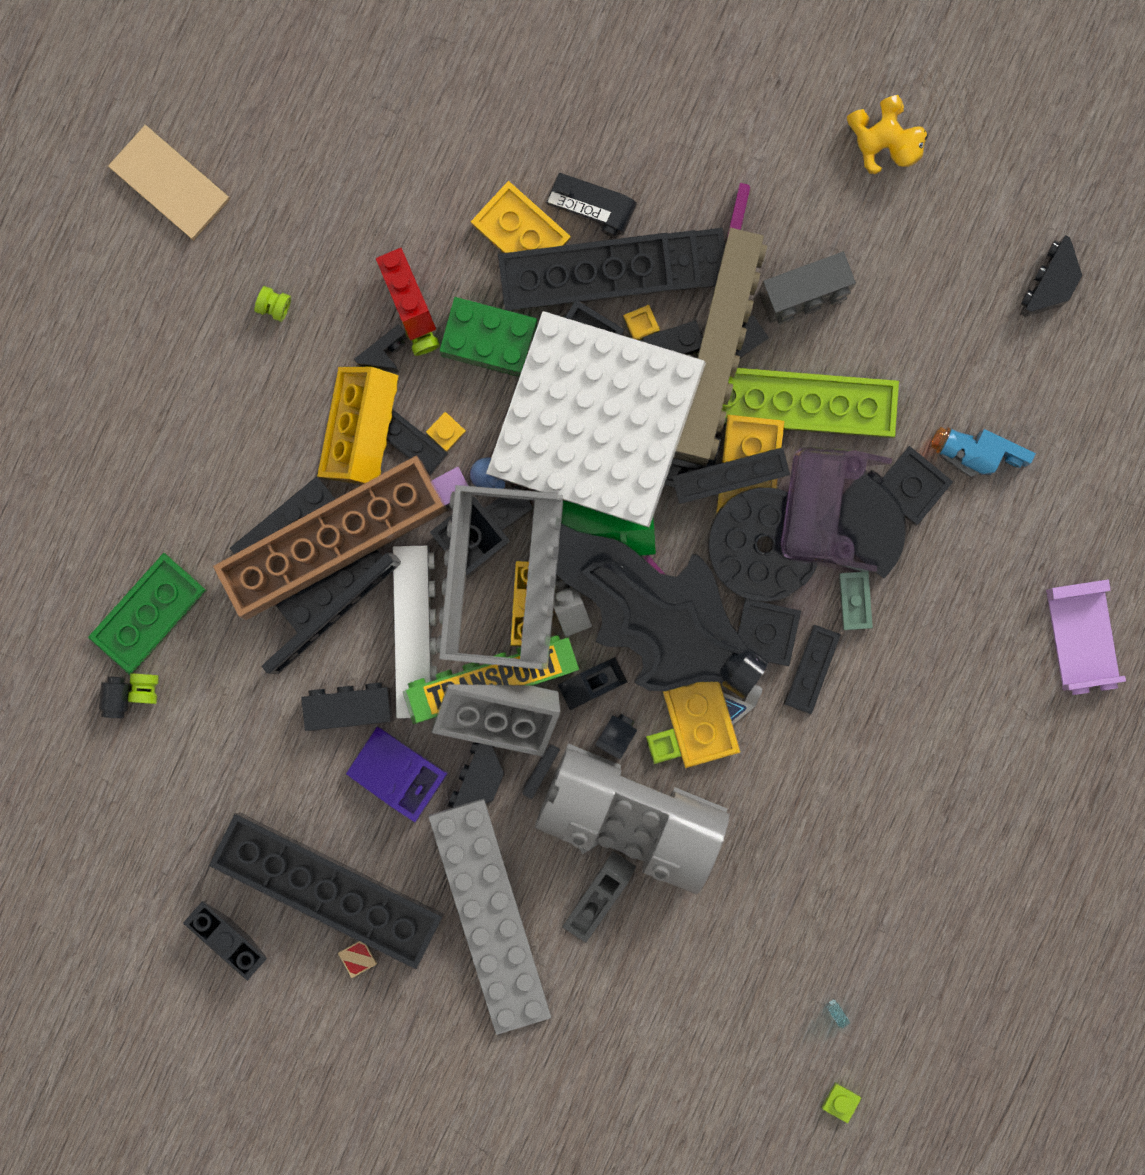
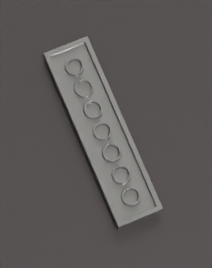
[429,798,551,1035]

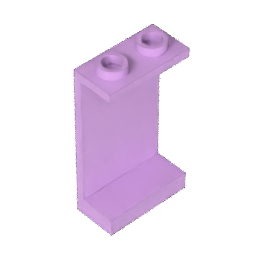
[1046,579,1126,695]

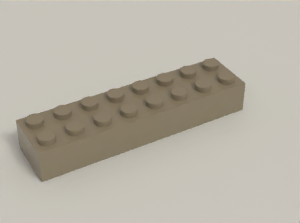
[673,227,767,466]

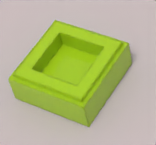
[646,729,681,764]

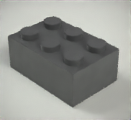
[758,251,856,324]

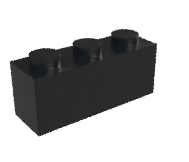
[301,682,393,731]

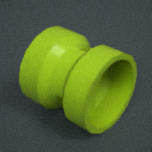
[254,286,291,322]
[405,329,440,356]
[128,673,159,704]

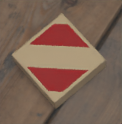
[338,941,378,978]

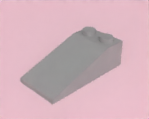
[432,684,560,757]

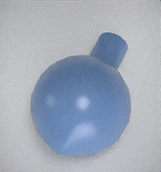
[470,457,505,489]

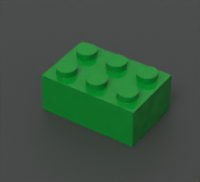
[440,297,537,378]

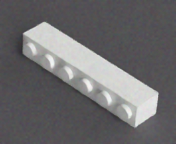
[393,546,437,718]

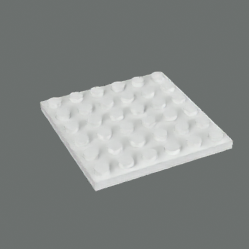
[486,311,706,528]

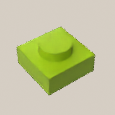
[821,1082,861,1123]

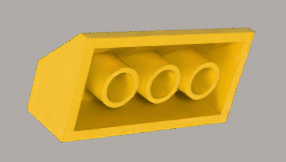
[317,367,399,485]

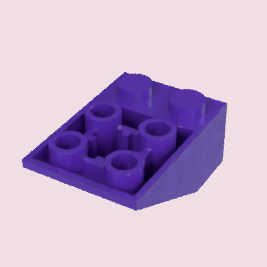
[346,726,449,822]

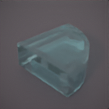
[826,999,850,1029]

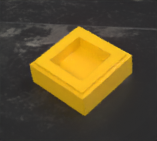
[623,305,660,341]

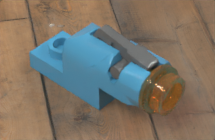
[930,427,1036,477]

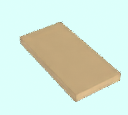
[108,125,230,241]

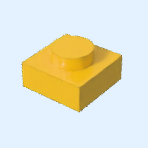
[426,412,466,452]

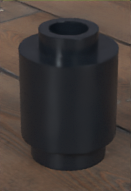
[99,676,130,718]

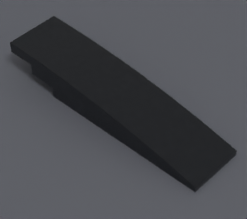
[498,228,725,311]

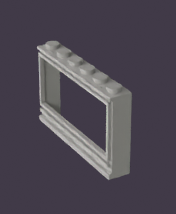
[436,485,563,669]

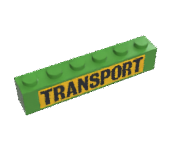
[402,635,579,725]

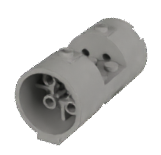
[535,744,729,894]

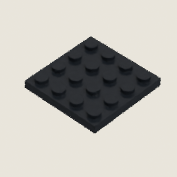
[230,476,382,633]

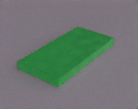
[88,553,207,675]

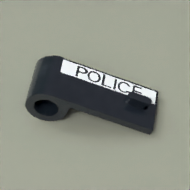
[546,172,637,238]

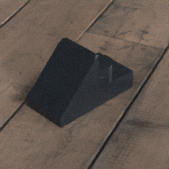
[354,324,408,373]

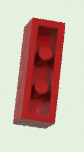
[375,248,437,341]

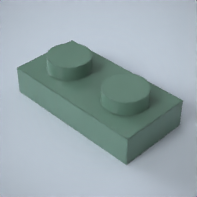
[839,571,873,631]

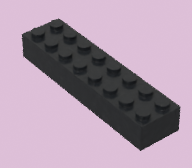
[209,812,444,969]

